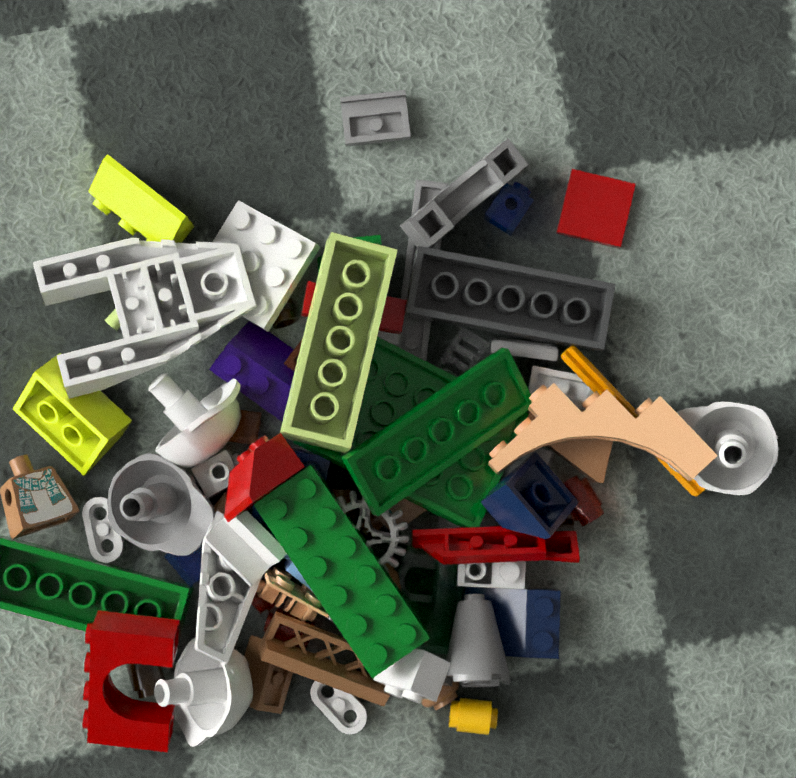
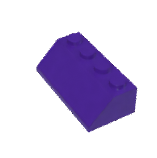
[209,321,294,421]

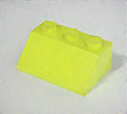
[88,154,194,243]
[13,353,132,476]

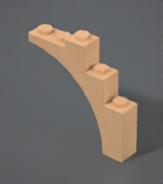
[488,383,718,481]

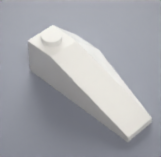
[195,511,263,664]

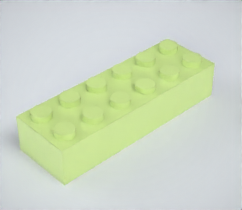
[280,232,397,453]

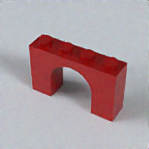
[82,610,180,752]

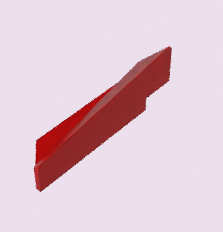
[412,526,580,565]

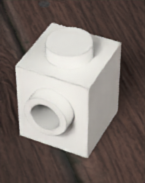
[191,450,239,499]

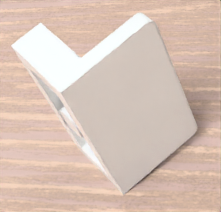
[204,510,287,586]

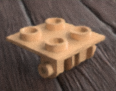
[256,567,329,622]

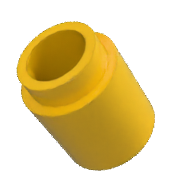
[449,698,498,735]

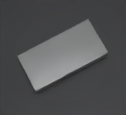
[490,336,558,361]

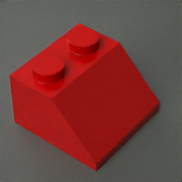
[224,433,305,522]

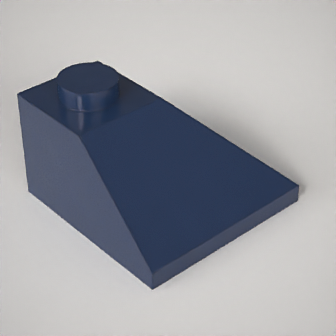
[481,451,579,539]

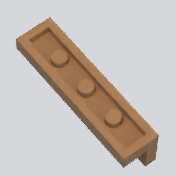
[259,611,390,707]

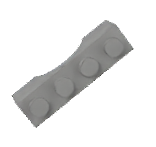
[400,139,529,248]

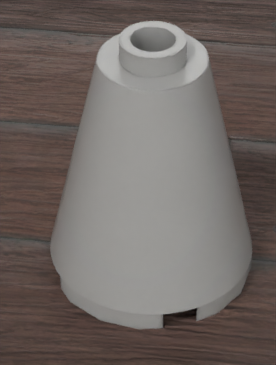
[443,594,511,687]

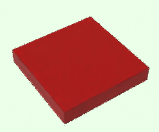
[556,169,636,249]

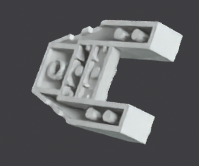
[33,238,256,399]

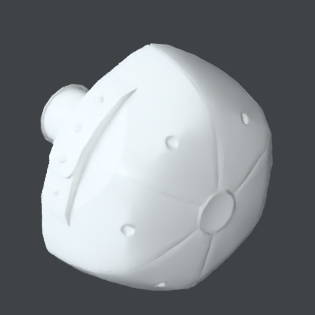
[148,373,241,468]
[668,401,779,495]
[154,638,253,747]

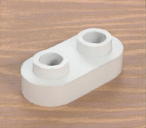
[82,497,125,563]
[310,681,367,734]

